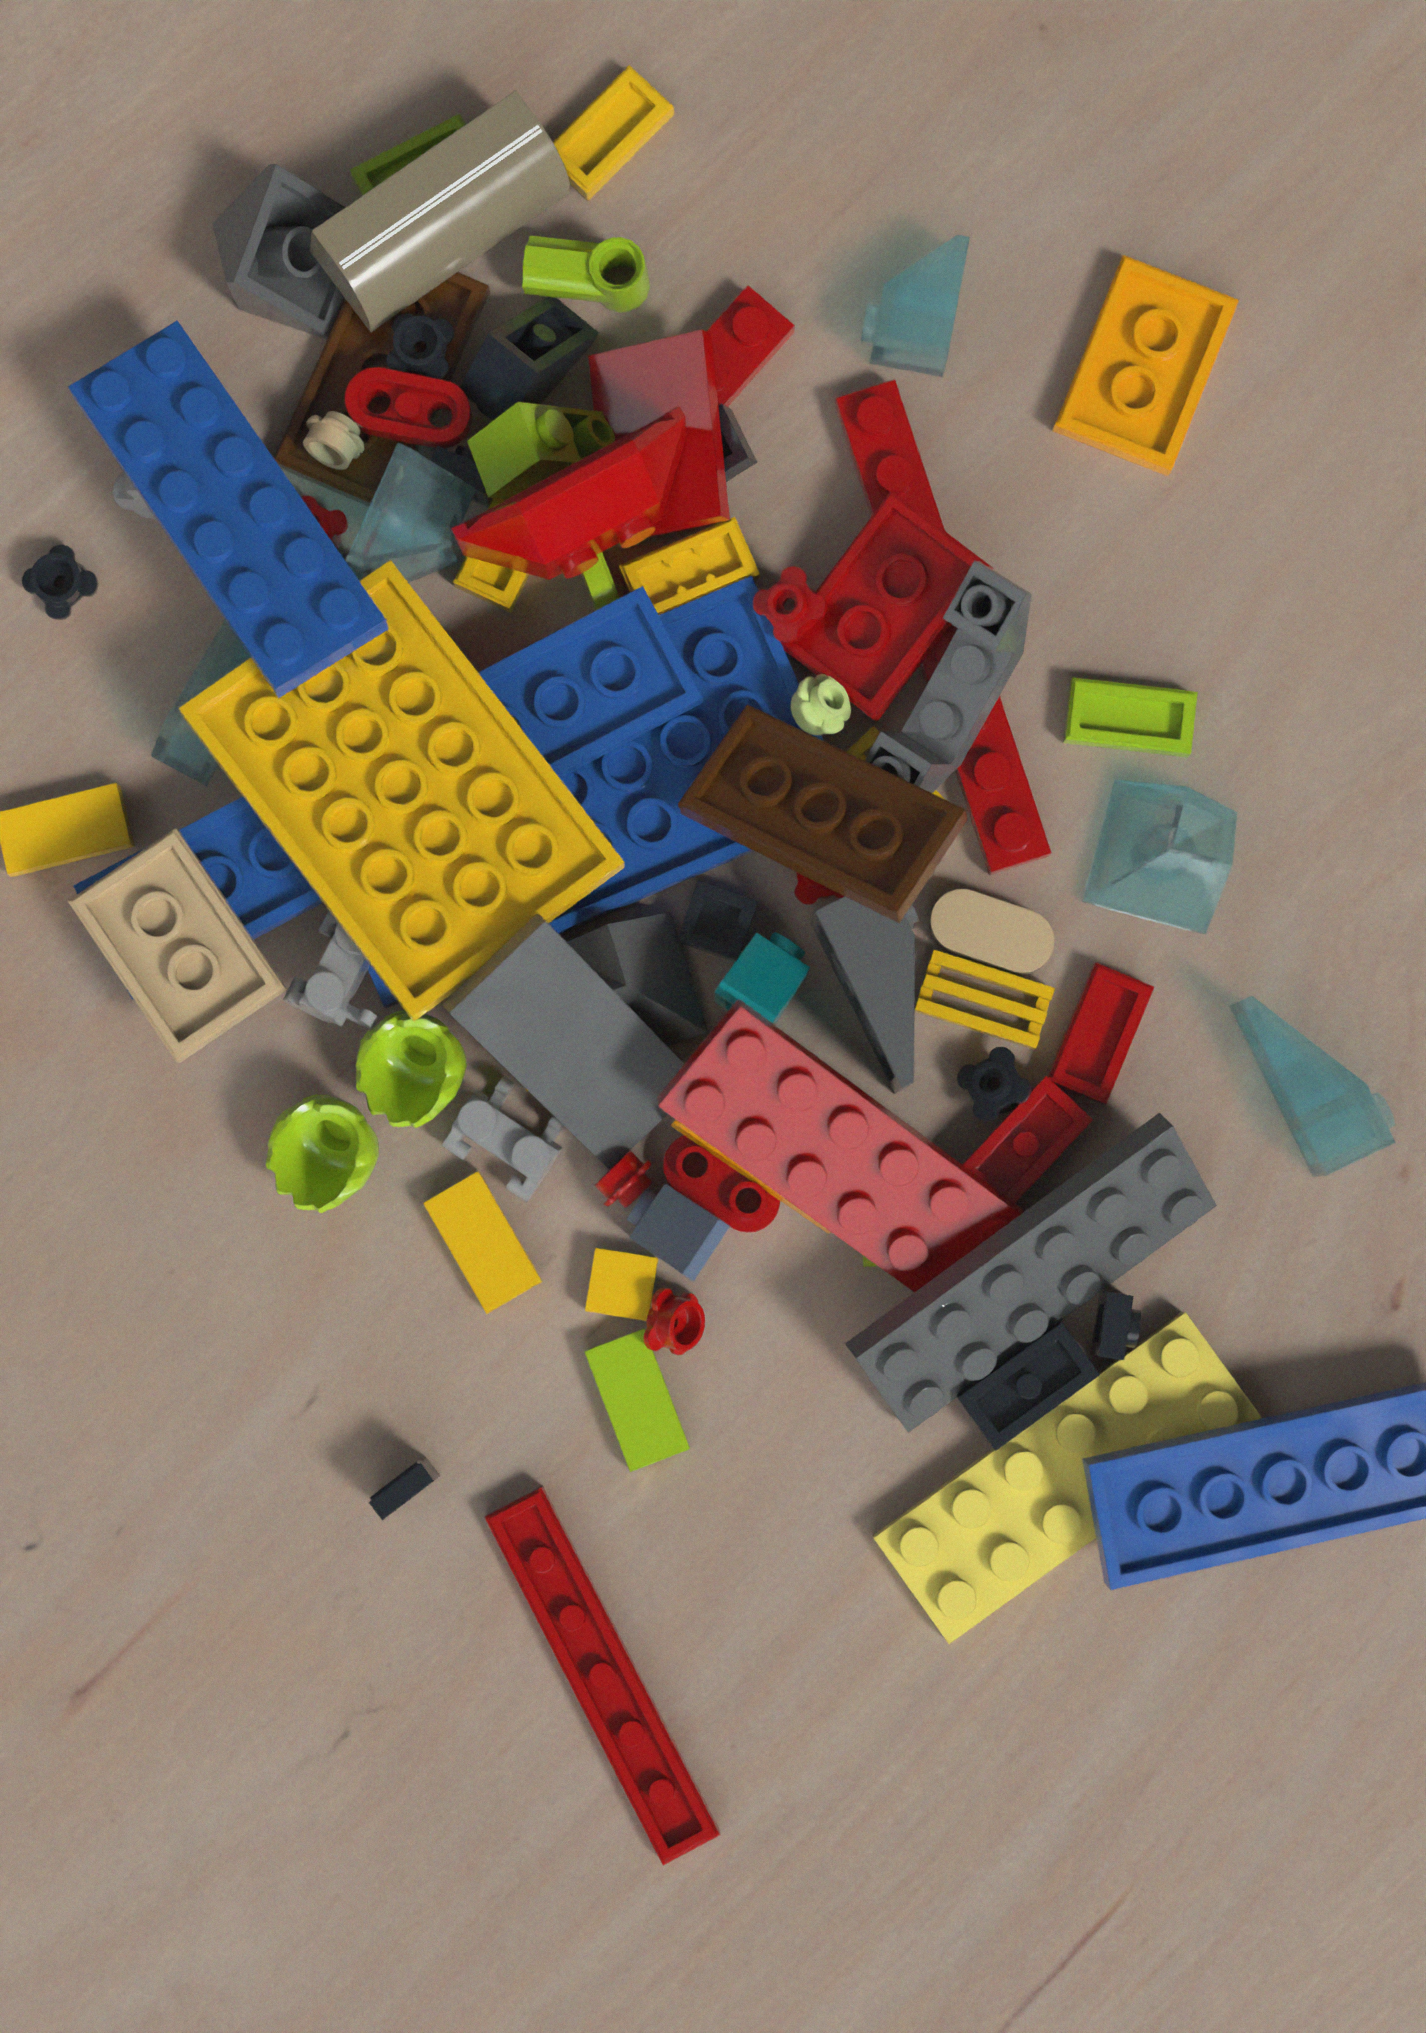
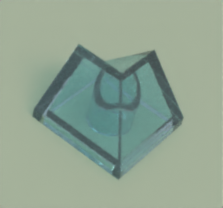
[346,443,477,583]
[1082,780,1237,935]

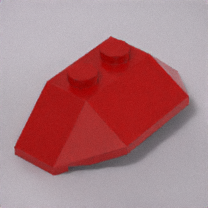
[451,406,687,580]

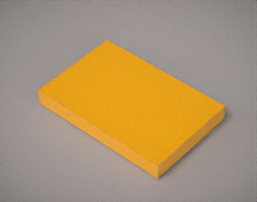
[1052,255,1239,476]

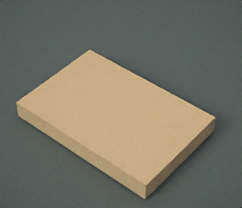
[68,828,288,1063]

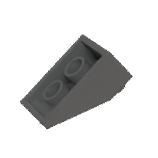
[811,897,919,1094]

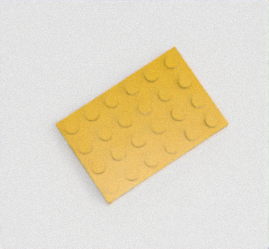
[178,560,624,1022]

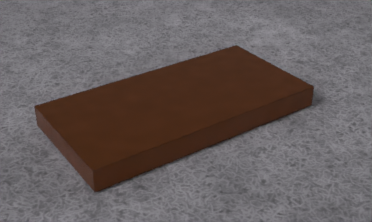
[273,272,490,515]
[678,704,968,923]

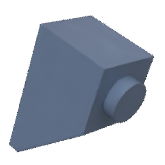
[626,1184,730,1282]

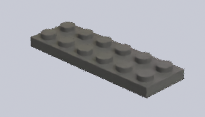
[845,1113,1217,1433]

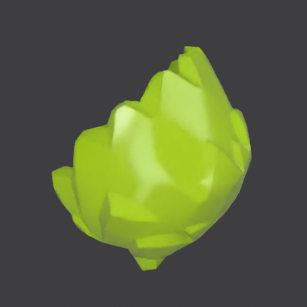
[355,1011,467,1128]
[266,1094,379,1213]

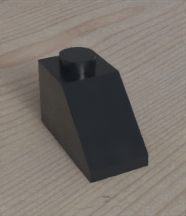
[460,297,599,420]

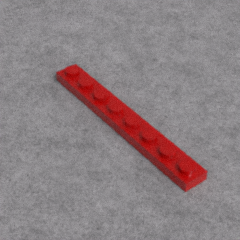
[835,379,1052,875]

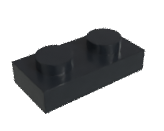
[957,1322,1100,1450]

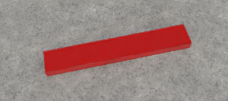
[484,1485,720,1865]

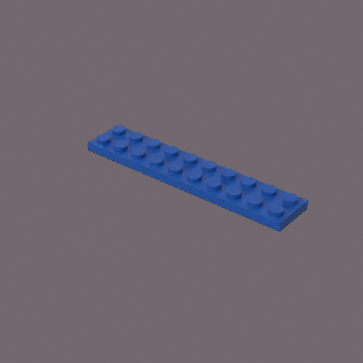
[73,586,703,1000]

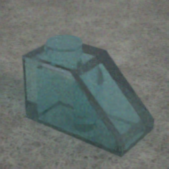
[861,235,970,377]

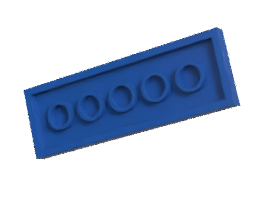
[68,320,389,698]
[1082,1382,1426,1590]

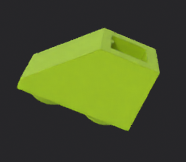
[467,402,615,499]

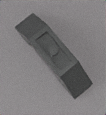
[865,561,1032,793]

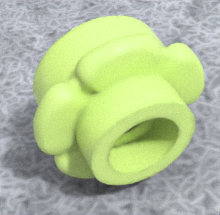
[791,674,851,735]

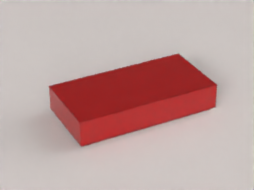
[1047,963,1154,1105]

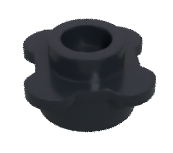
[386,313,454,379]
[22,545,98,620]
[957,1047,1031,1121]

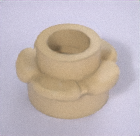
[303,411,364,470]

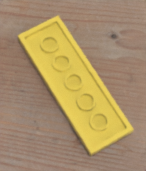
[872,1312,1262,1644]

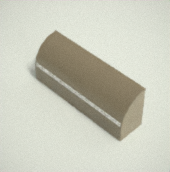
[310,90,570,332]

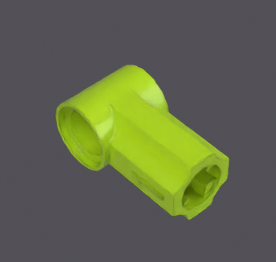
[522,235,650,313]

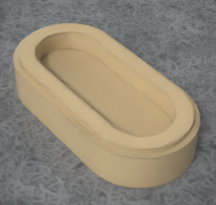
[929,889,1054,974]

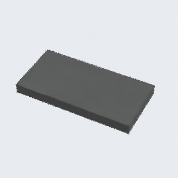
[442,913,684,1170]

